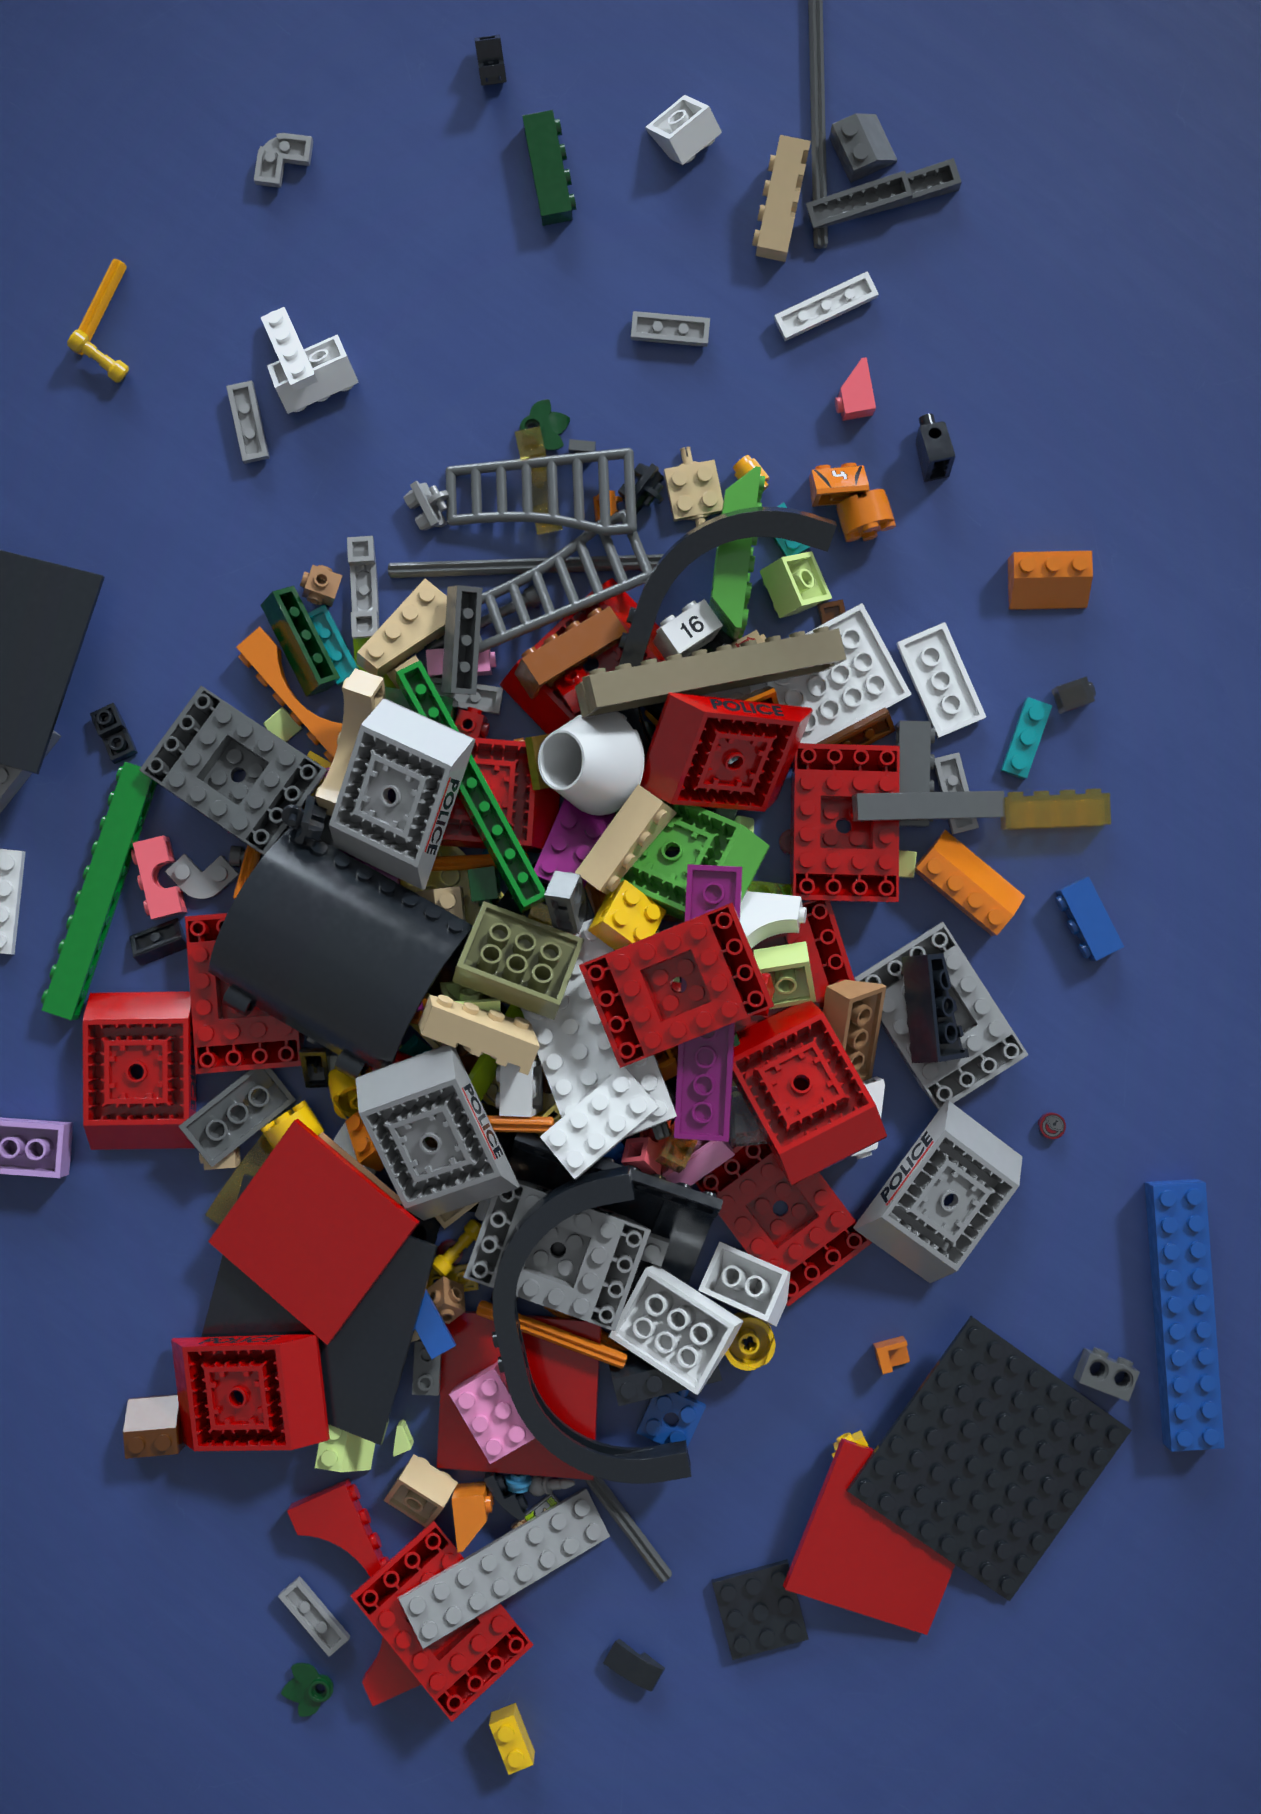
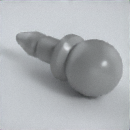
[528,1476,575,1497]

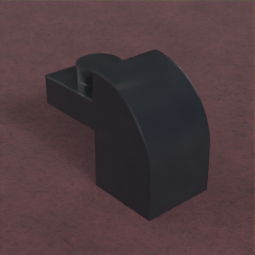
[474,34,507,86]

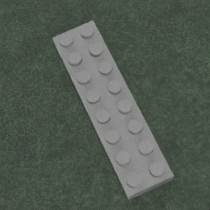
[398,1488,610,1649]

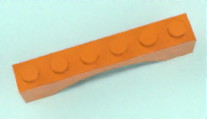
[236,626,342,763]

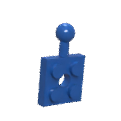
[636,1389,706,1448]

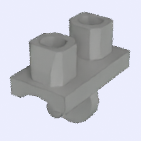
[403,481,449,530]

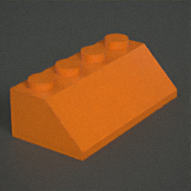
[915,830,1025,936]

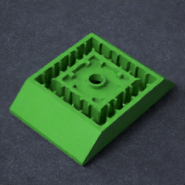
[709,466,765,642]
[615,797,769,921]

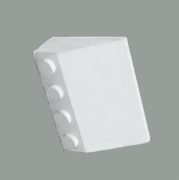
[609,1265,744,1395]

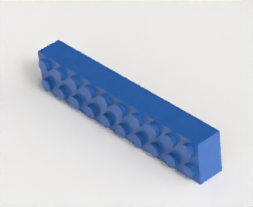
[1145,1179,1225,1452]

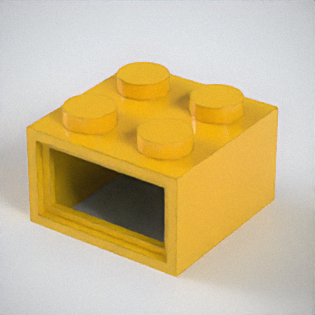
[588,880,666,950]

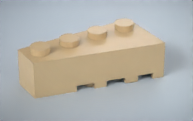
[752,135,811,262]
[357,579,447,677]
[575,784,677,895]
[418,995,540,1075]

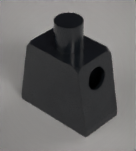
[916,414,955,482]

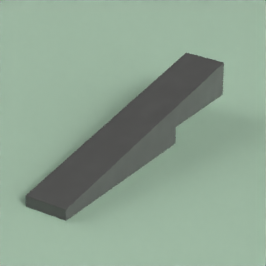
[806,158,962,230]
[852,791,1005,822]

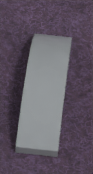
[347,536,379,639]

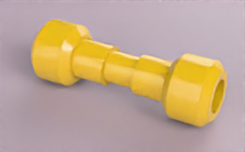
[67,329,129,383]
[432,1219,482,1277]

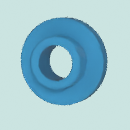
[505,1474,532,1493]

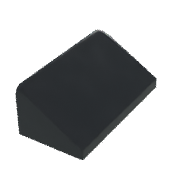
[129,918,187,966]

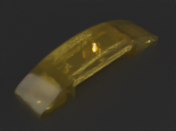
[515,426,563,535]
[206,1134,273,1225]

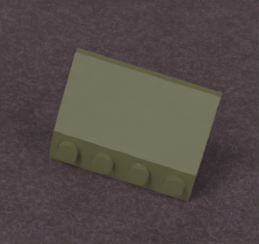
[452,901,585,1020]

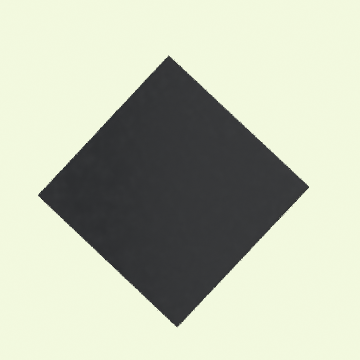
[0,550,105,774]
[201,1174,438,1445]
[846,1316,1132,1601]

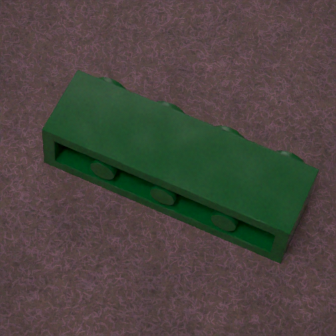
[522,110,577,226]
[260,585,340,697]

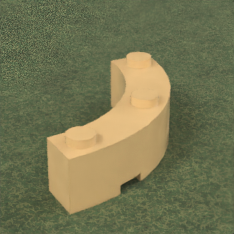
[315,668,385,816]

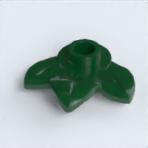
[520,399,570,450]
[281,1663,334,1717]

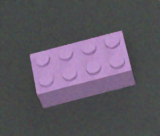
[0,1117,73,1178]

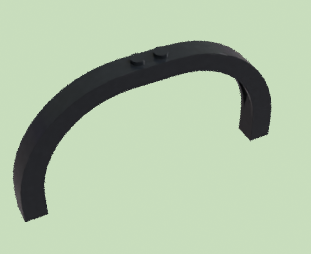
[617,507,837,821]
[492,1165,692,1484]

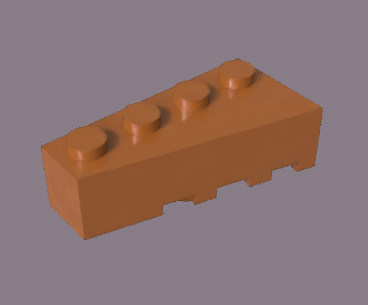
[514,606,627,700]

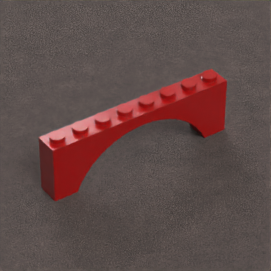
[287,1478,421,1707]

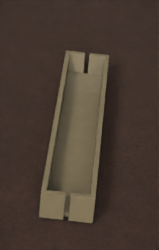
[575,626,847,718]

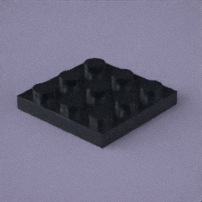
[712,1559,809,1660]

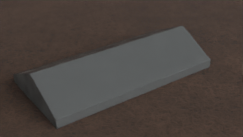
[178,1068,296,1167]

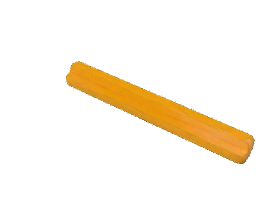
[70,258,127,355]

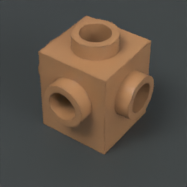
[300,565,343,607]
[427,1276,465,1324]

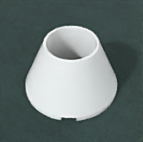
[538,712,644,815]

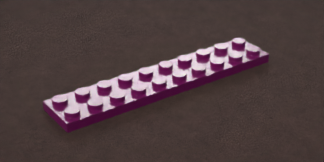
[674,864,743,1142]

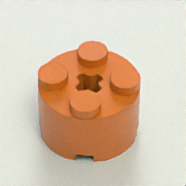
[836,489,896,542]

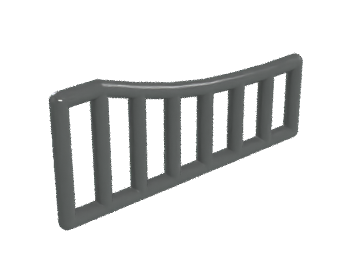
[445,448,637,536]
[479,510,652,653]

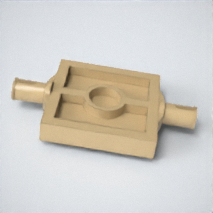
[663,447,723,527]

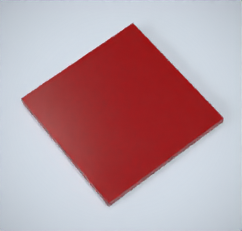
[208,1119,420,1345]
[437,1311,601,1480]
[783,1438,955,1635]

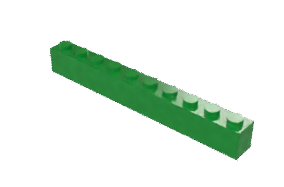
[396,660,546,913]
[41,762,158,1020]

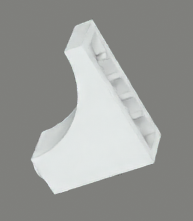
[740,891,807,949]

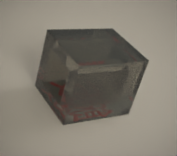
[1051,676,1096,714]

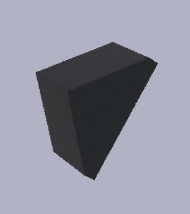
[299,1047,332,1088]

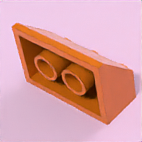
[1008,551,1093,610]

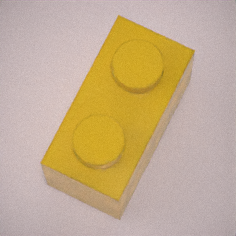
[489,1703,535,1775]

